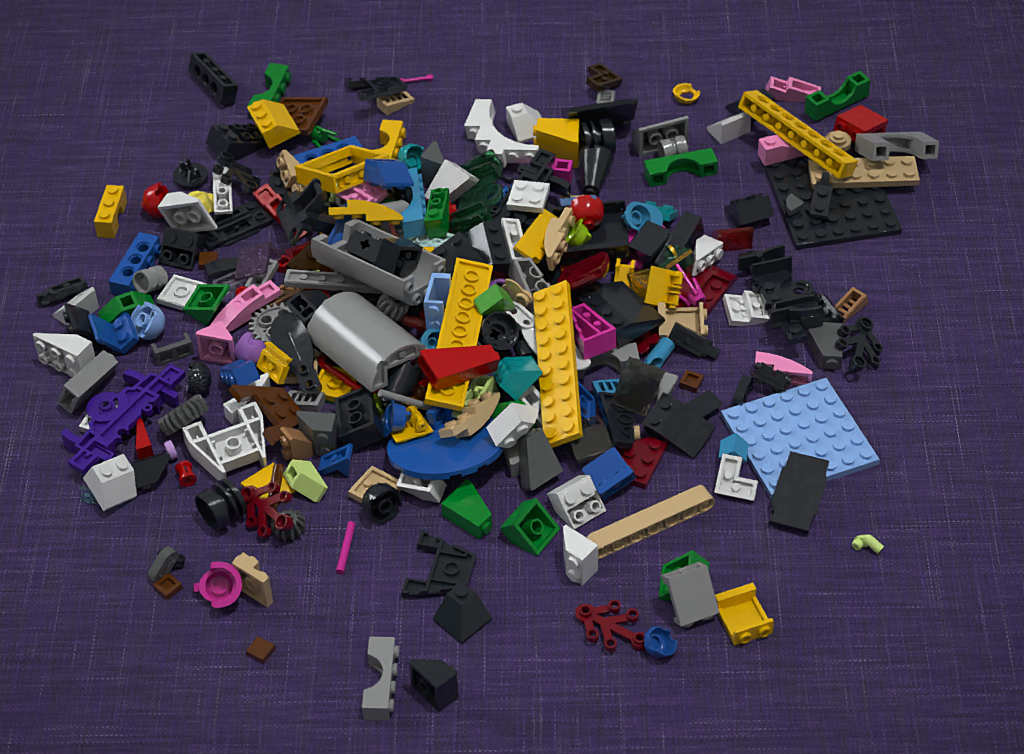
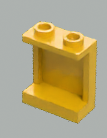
[715,583,774,646]

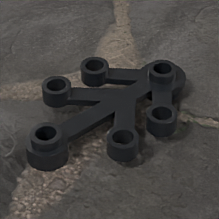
[212,151,261,196]
[835,316,883,372]

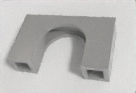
[855,132,939,161]

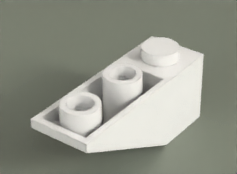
[692,235,723,276]

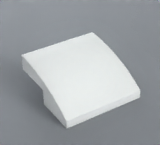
[722,290,769,326]

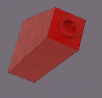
[417,345,500,391]

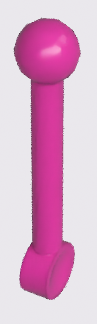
[400,74,433,83]

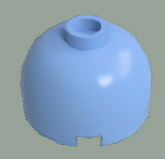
[131,302,165,340]

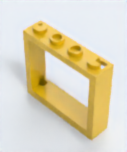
[295,145,390,194]

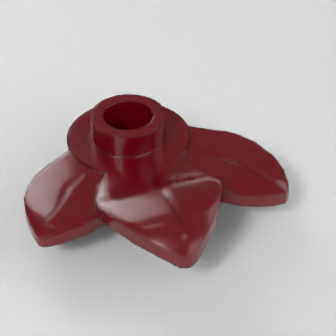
[628,329,660,355]

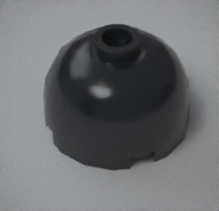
[362,483,403,524]

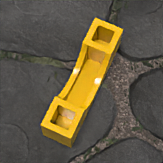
[373,120,406,159]

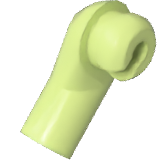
[852,534,884,554]

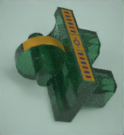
[658,244,694,271]

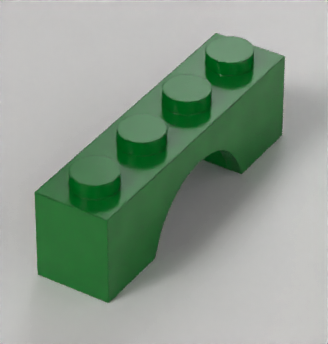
[248,63,292,119]
[804,71,871,121]
[644,148,718,187]

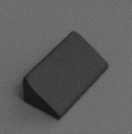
[685,390,723,417]

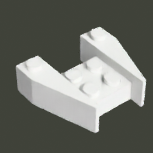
[182,401,267,481]

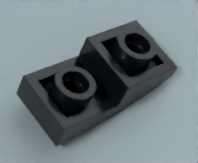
[204,257,246,279]

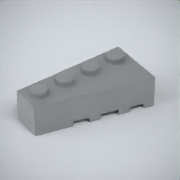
[508,257,551,316]

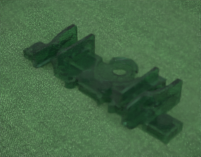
[448,149,504,235]

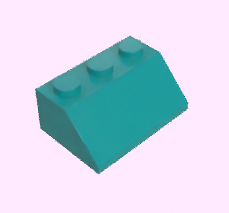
[493,356,543,401]

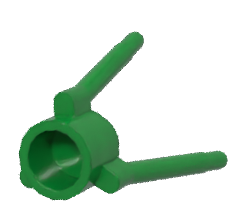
[310,125,340,148]

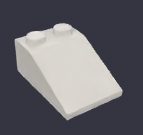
[157,192,217,232]

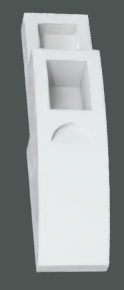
[213,167,233,215]

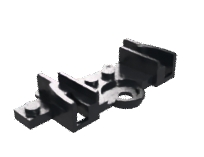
[737,244,824,345]

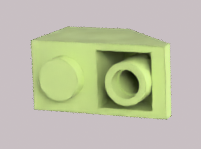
[283,459,328,503]

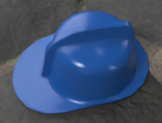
[381,400,411,438]

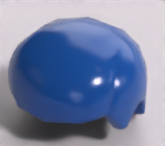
[644,626,678,658]

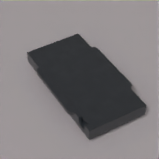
[195,199,273,252]
[769,451,829,534]

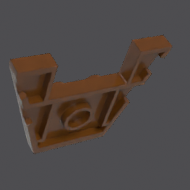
[229,385,301,446]

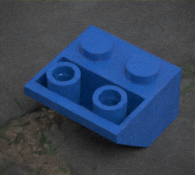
[363,159,414,190]

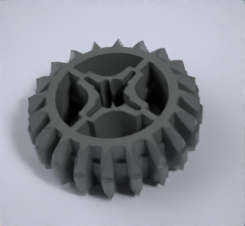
[158,394,209,435]

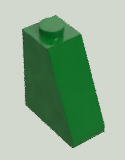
[441,479,493,539]

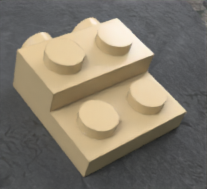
[232,553,273,608]

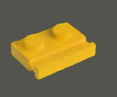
[256,342,293,384]

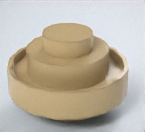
[826,131,851,151]

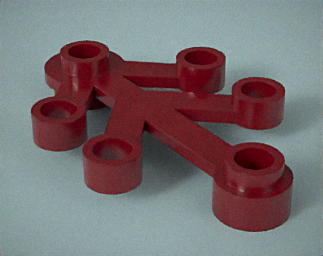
[241,481,294,538]
[575,599,646,652]

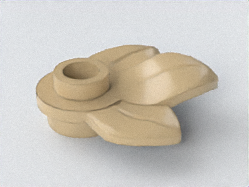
[501,279,533,307]

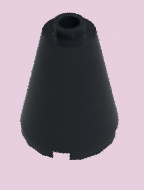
[579,145,614,195]
[379,360,424,410]

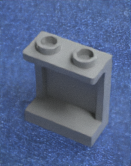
[661,562,719,627]

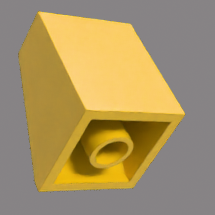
[533,118,579,168]

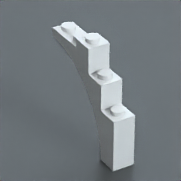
[464,99,540,167]

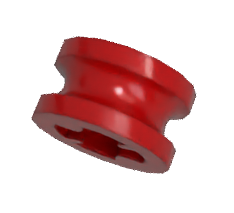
[275,255,291,273]

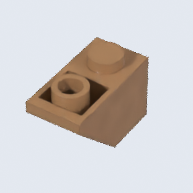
[279,427,314,462]

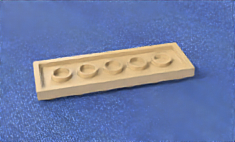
[808,156,920,189]

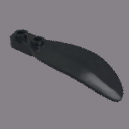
[270,312,322,397]

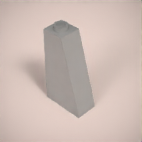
[57,350,118,414]

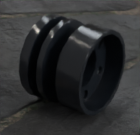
[579,118,616,154]
[478,311,519,354]
[194,478,247,531]

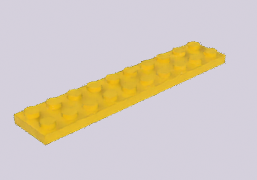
[424,258,493,412]
[533,280,583,448]

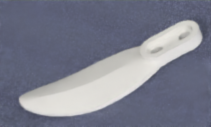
[504,301,591,371]

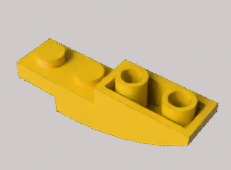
[329,200,404,226]

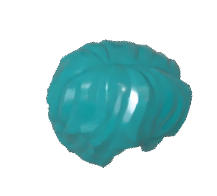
[397,143,424,173]

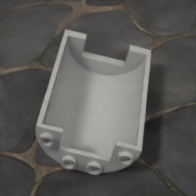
[311,218,446,306]
[307,292,429,392]

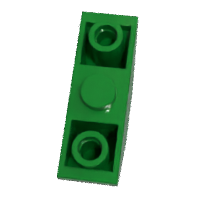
[98,291,155,324]

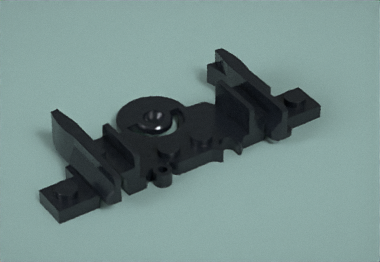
[485,148,571,229]

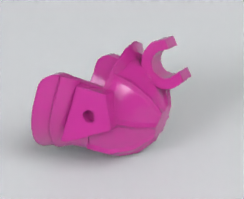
[194,562,242,608]

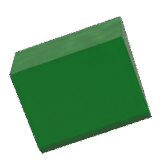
[182,284,230,326]

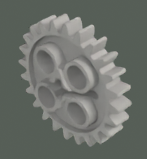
[249,302,292,343]

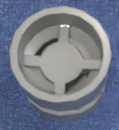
[657,135,688,157]
[133,265,168,294]

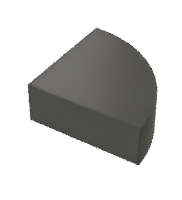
[786,194,804,215]

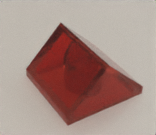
[712,227,753,251]

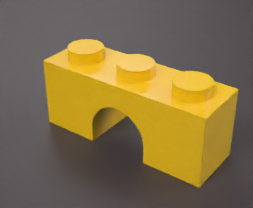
[94,185,127,238]

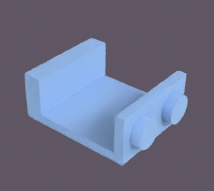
[423,273,451,331]

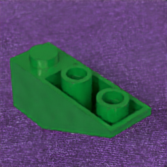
[424,188,449,239]

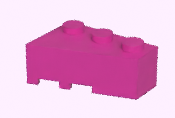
[572,303,616,360]

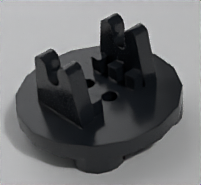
[173,158,208,191]

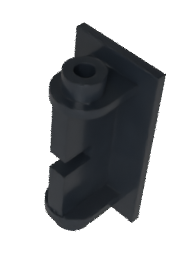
[751,362,793,392]

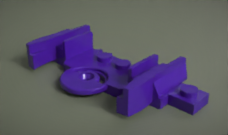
[61,364,186,475]

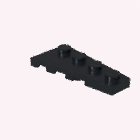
[597,392,635,449]

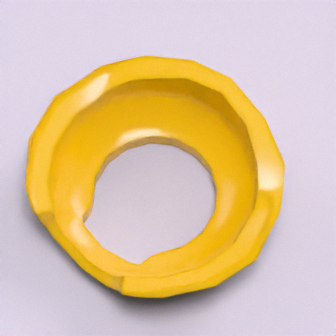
[673,83,700,105]

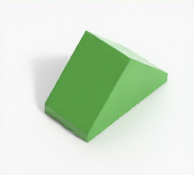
[473,284,516,316]

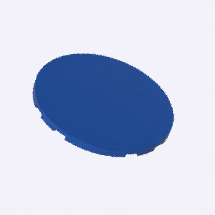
[387,416,504,480]

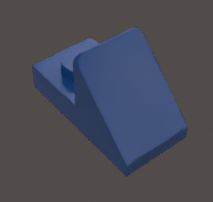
[318,443,353,477]

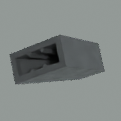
[804,322,843,370]
[518,428,563,491]

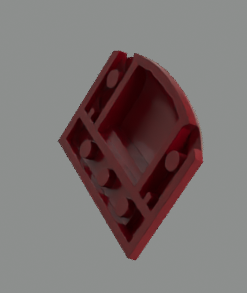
[557,251,610,293]
[665,262,738,316]

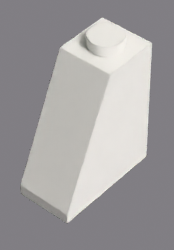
[425,159,479,203]

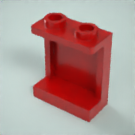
[833,105,889,143]

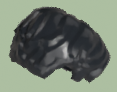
[187,361,212,395]

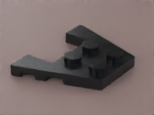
[345,76,407,101]
[401,530,477,598]

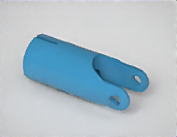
[642,337,675,377]

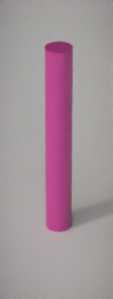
[336,521,356,574]

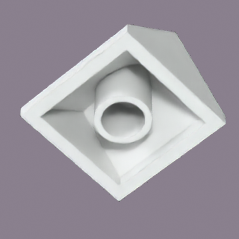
[706,112,751,144]
[52,287,99,325]

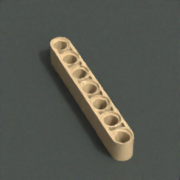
[586,485,715,559]

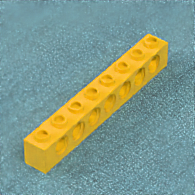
[738,90,858,179]

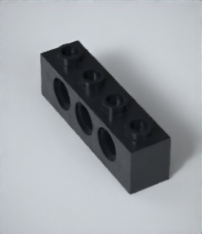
[188,52,239,105]

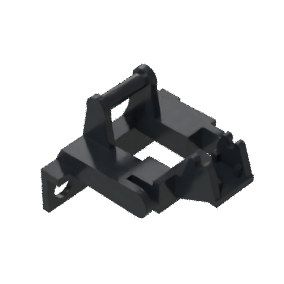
[275,178,339,247]

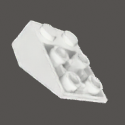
[33,333,95,377]

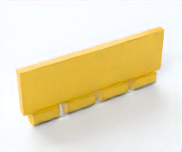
[513,208,559,263]

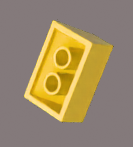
[247,99,300,148]

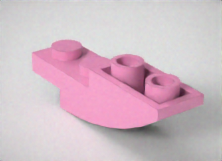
[211,280,282,332]

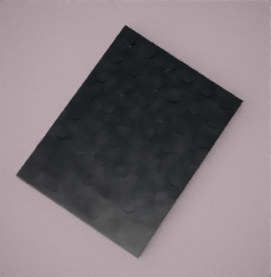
[761,141,902,250]

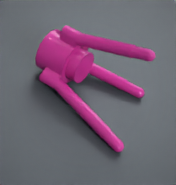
[675,264,706,307]

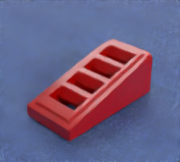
[136,418,154,460]

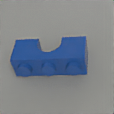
[219,359,261,386]

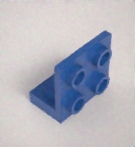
[88,312,139,354]
[582,447,636,501]

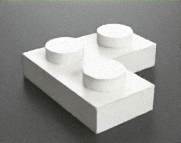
[714,454,758,501]

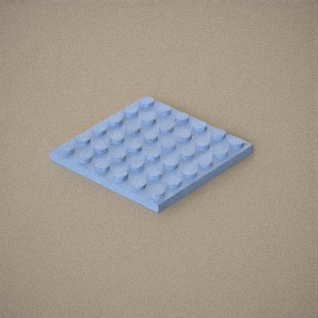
[721,378,880,500]

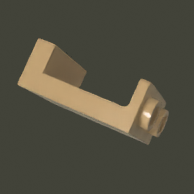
[657,302,708,344]

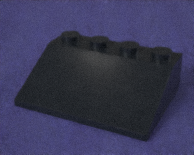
[561,99,638,128]
[573,281,665,348]

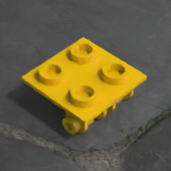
[644,266,684,309]
[390,406,433,443]

